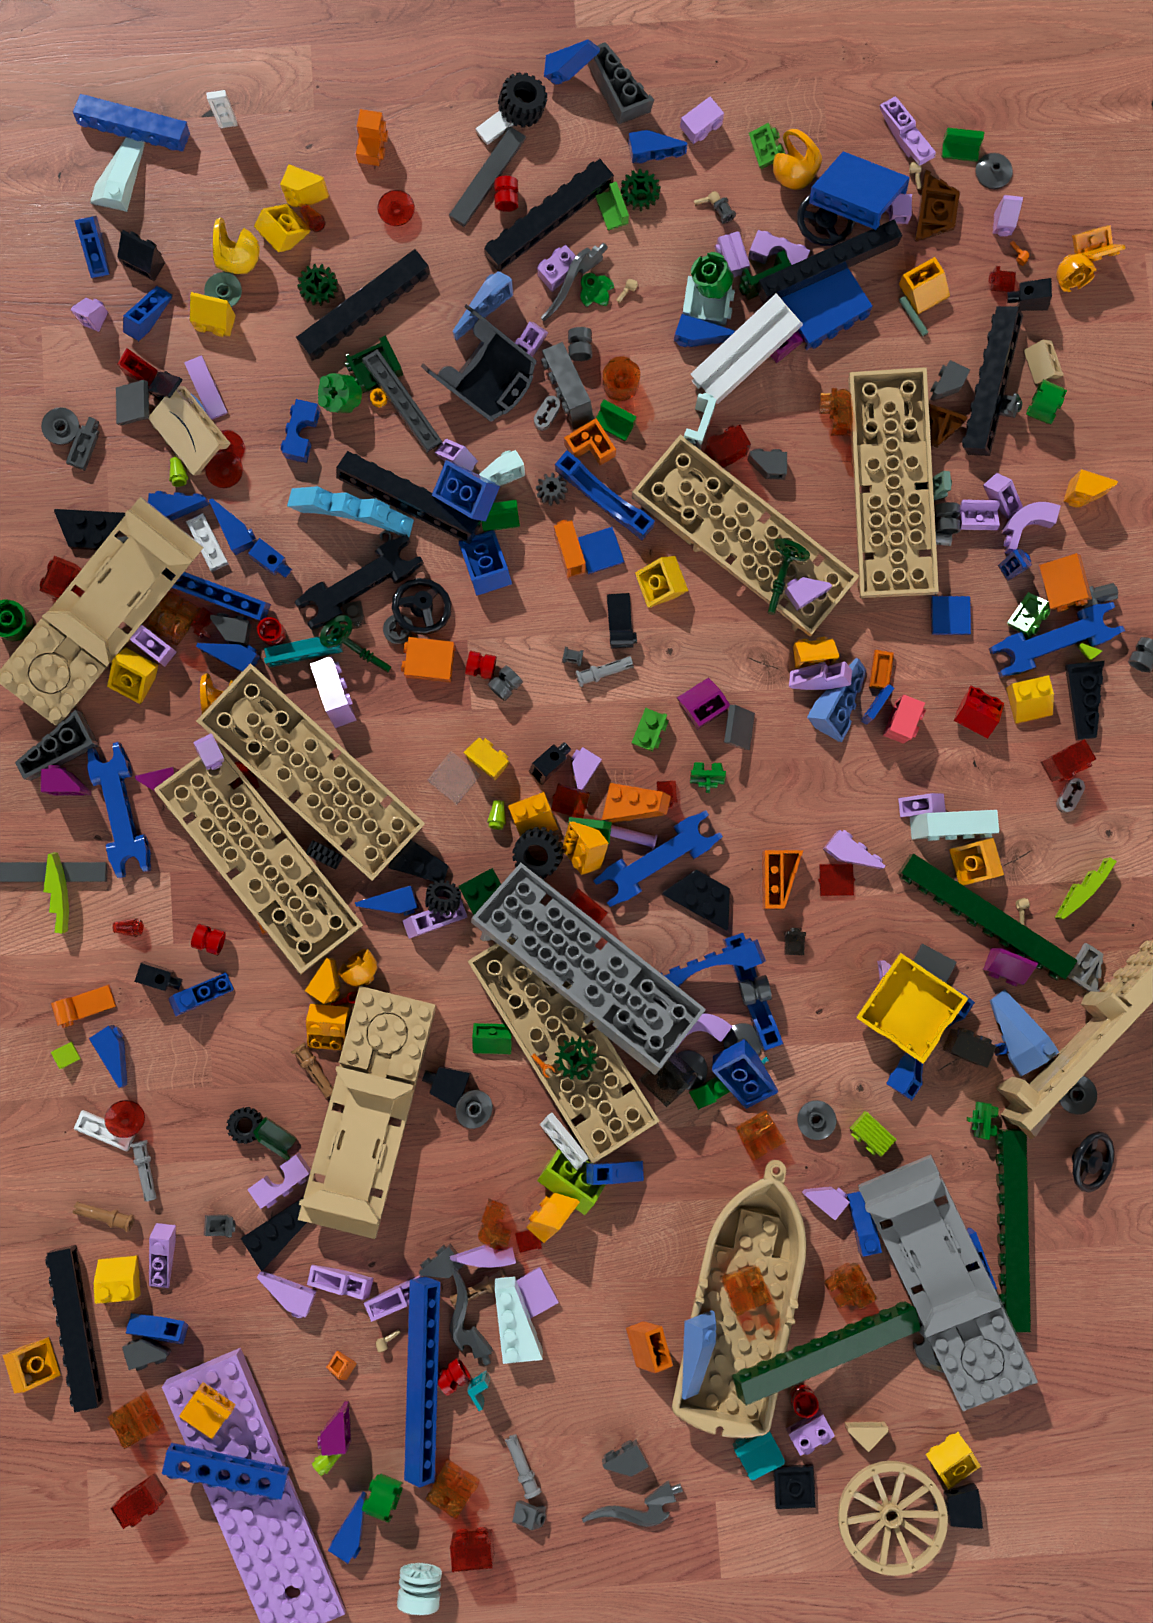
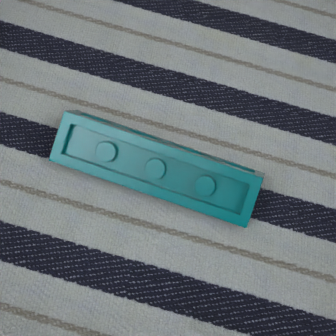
[264,634,343,668]

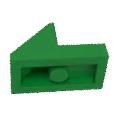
[689,1076,730,1110]

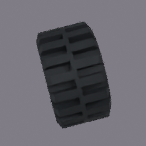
[498,72,548,128]
[512,827,564,879]

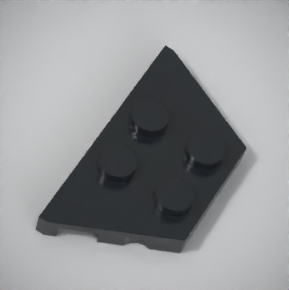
[54,509,125,550]
[662,870,730,931]

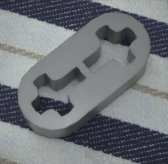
[534,396,560,431]
[1056,778,1085,813]

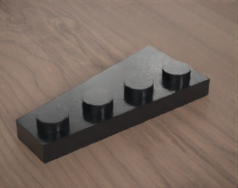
[1065,660,1105,741]
[241,1196,307,1272]

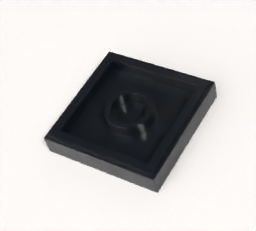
[773,1464,816,1509]

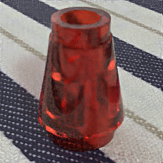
[300,204,326,232]
[113,918,144,937]

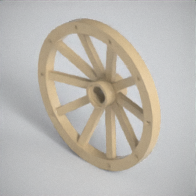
[838,1461,948,1576]

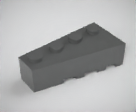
[587,42,654,125]
[541,342,594,430]
[15,710,99,781]

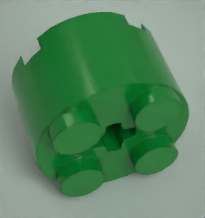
[691,252,734,299]
[318,373,362,413]
[1026,379,1067,425]
[0,599,34,642]
[362,1474,403,1523]

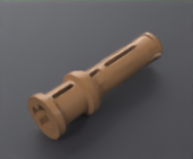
[291,1042,333,1098]
[73,1202,135,1232]
[450,1268,507,1308]

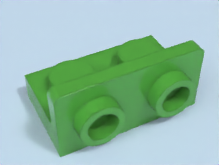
[749,123,785,169]
[1007,592,1050,639]
[631,708,669,752]

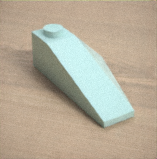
[91,137,145,212]
[479,450,525,486]

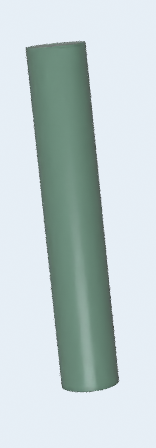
[899,296,929,337]

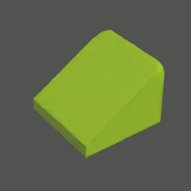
[1078,643,1102,660]
[51,1042,81,1069]

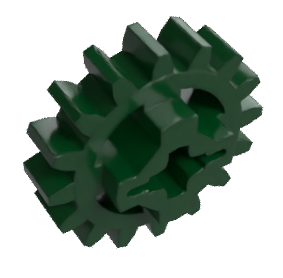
[620,169,661,211]
[297,264,339,306]
[554,1037,597,1080]

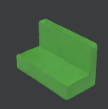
[596,182,629,230]

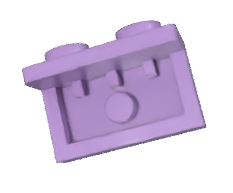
[959,500,1000,530]

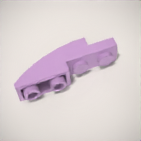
[880,96,936,166]

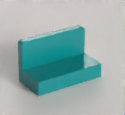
[467,1370,490,1412]

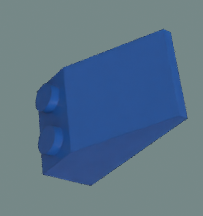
[432,460,500,522]
[458,530,512,596]
[712,1039,778,1109]

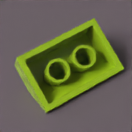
[537,1148,606,1215]

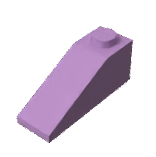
[403,899,467,939]
[257,1271,317,1318]

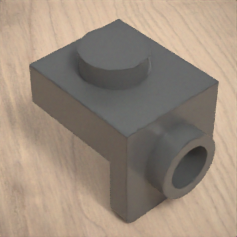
[1000,393,1022,418]
[204,1214,236,1238]
[512,1500,546,1530]

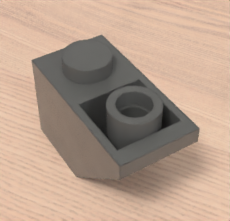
[930,360,970,401]
[747,449,787,480]
[210,613,252,646]
[418,1244,464,1278]
[122,1337,172,1371]
[602,1439,649,1477]

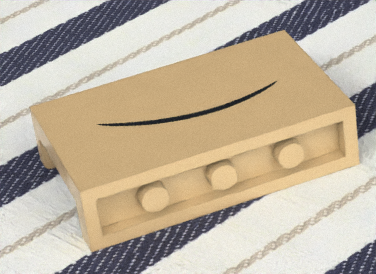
[148,386,231,475]

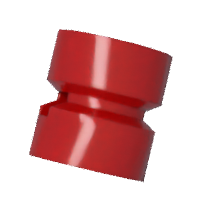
[494,176,518,212]
[257,617,286,646]
[465,650,497,680]
[191,924,226,956]
[438,1358,471,1396]
[789,1384,819,1418]

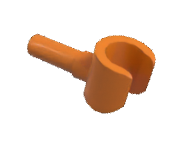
[1010,241,1029,266]
[531,1053,555,1078]

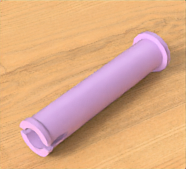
[610,825,658,850]

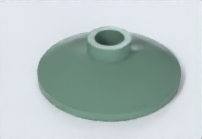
[204,272,242,307]

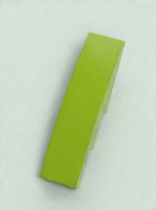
[43,852,69,934]
[1055,857,1117,920]

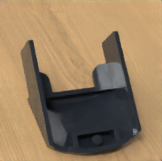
[421,304,537,422]

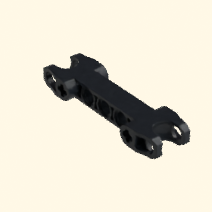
[294,535,424,630]

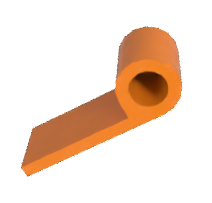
[51,985,116,1028]

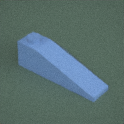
[453,271,513,341]
[807,658,867,742]
[989,990,1059,1076]
[682,1310,716,1400]

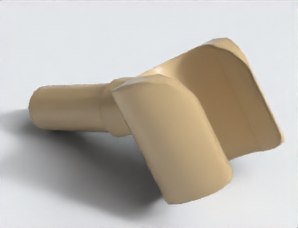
[909,162,922,190]
[694,191,721,205]
[616,279,638,303]
[1016,898,1030,926]
[376,1329,401,1352]

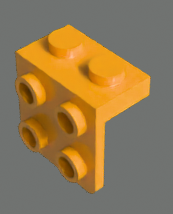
[1072,225,1126,262]

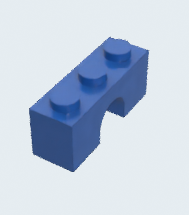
[281,399,321,463]

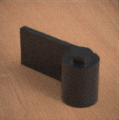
[148,371,183,401]
[607,593,637,649]

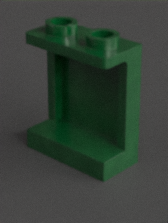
[739,250,791,301]
[344,335,404,394]

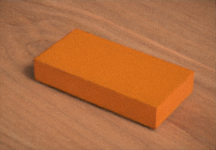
[869,650,894,690]

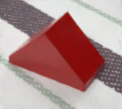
[117,348,158,386]

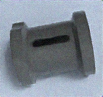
[713,197,736,224]
[562,646,584,667]

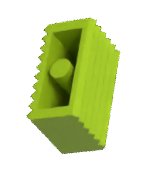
[850,1111,897,1157]

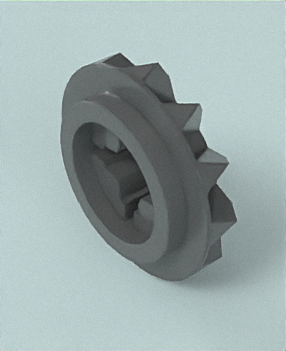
[383,614,413,644]

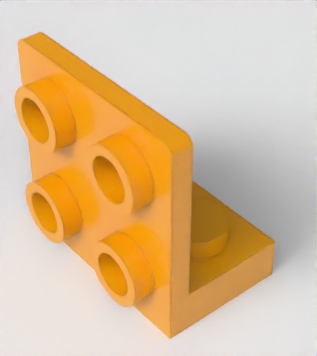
[179,1382,236,1439]

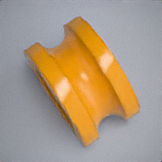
[370,388,388,408]

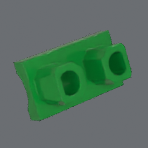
[690,762,726,793]
[967,1102,999,1140]

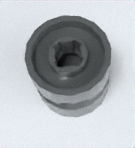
[568,327,592,361]
[935,502,960,534]
[1128,637,1153,673]
[487,665,523,701]
[739,975,772,1006]

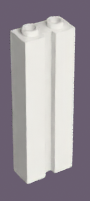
[691,294,803,404]

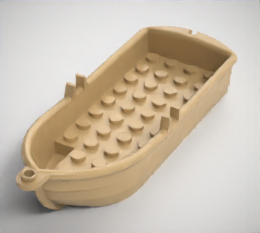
[672,1160,806,1438]

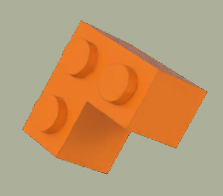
[356,109,389,166]
[564,418,616,466]

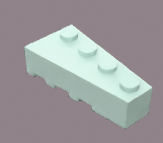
[910,810,999,841]
[495,1276,543,1364]

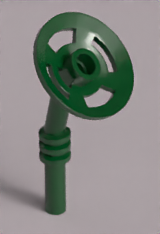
[767,538,810,615]
[320,615,392,673]

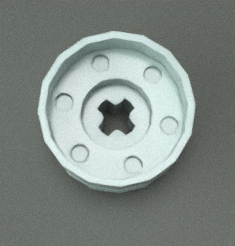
[397,1563,442,1615]

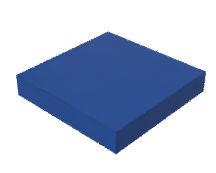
[578,527,624,575]
[931,596,971,635]
[861,684,894,725]

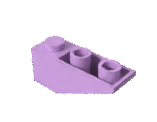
[823,830,885,869]
[149,1223,176,1288]

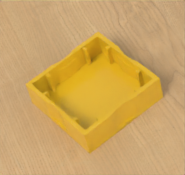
[856,953,968,1064]

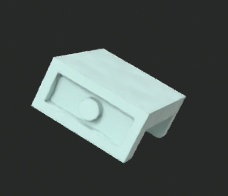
[682,276,735,326]
[684,393,717,450]

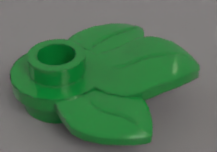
[580,273,615,307]

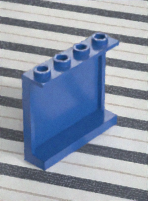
[809,151,910,230]
[781,268,873,351]

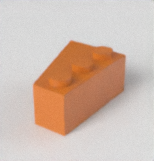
[602,783,671,824]
[762,850,804,909]

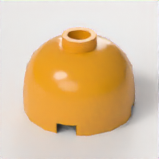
[1056,254,1096,292]
[338,949,377,986]

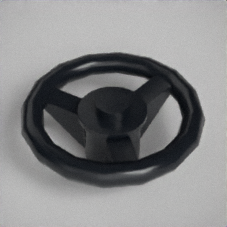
[797,194,856,246]
[391,578,452,635]
[1072,1131,1115,1192]

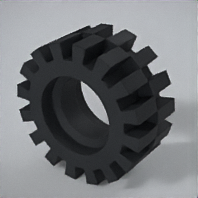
[306,840,343,870]
[425,880,461,916]
[226,1107,263,1144]

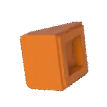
[326,1351,357,1380]

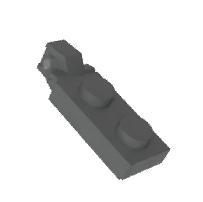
[66,417,99,471]

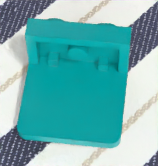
[733,1430,785,1480]

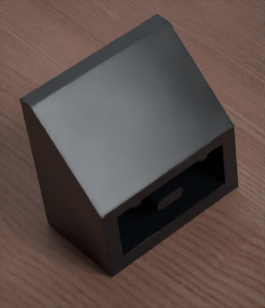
[117,230,165,281]

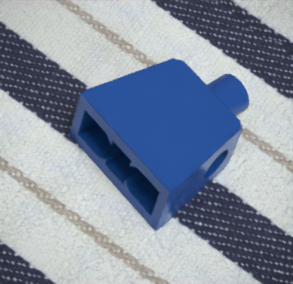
[248,538,292,578]

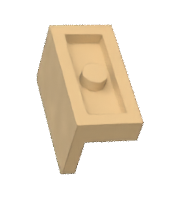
[1024,340,1064,384]

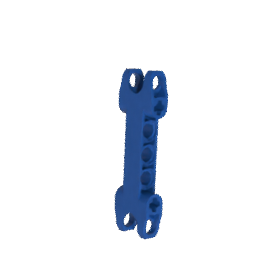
[989,602,1125,677]
[87,742,151,878]
[593,811,723,907]

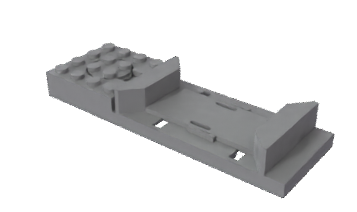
[471,863,706,1075]
[858,1155,1038,1411]

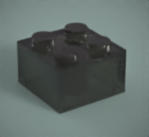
[942,1027,997,1068]
[638,1052,698,1107]

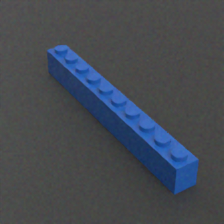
[404,1277,440,1487]

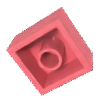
[882,694,926,744]

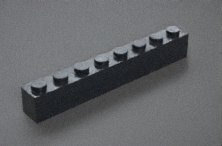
[484,159,614,272]
[756,219,903,305]
[296,249,430,361]
[962,306,1023,456]
[336,451,481,544]
[45,1245,104,1413]

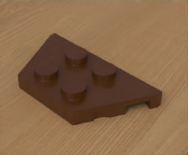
[915,170,960,241]
[929,404,968,448]

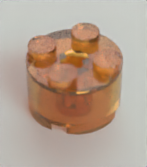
[602,356,640,401]

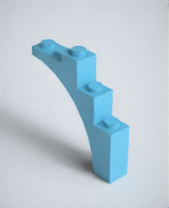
[287,486,414,537]

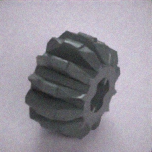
[536,473,568,506]

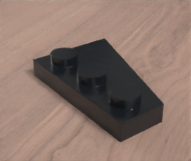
[388,840,449,883]

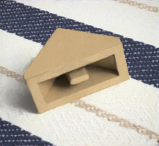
[845,1422,888,1452]

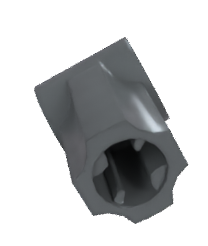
[1081,583,1119,610]

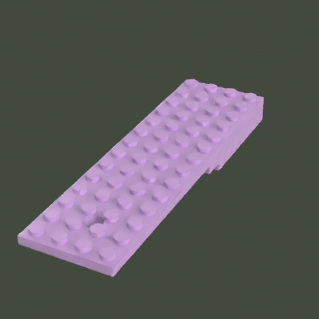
[162,1347,346,1623]

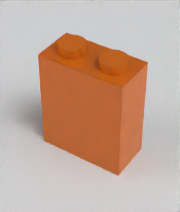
[554,520,586,578]
[1039,553,1092,612]
[401,637,455,683]
[626,1321,673,1373]

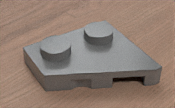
[1068,943,1103,992]

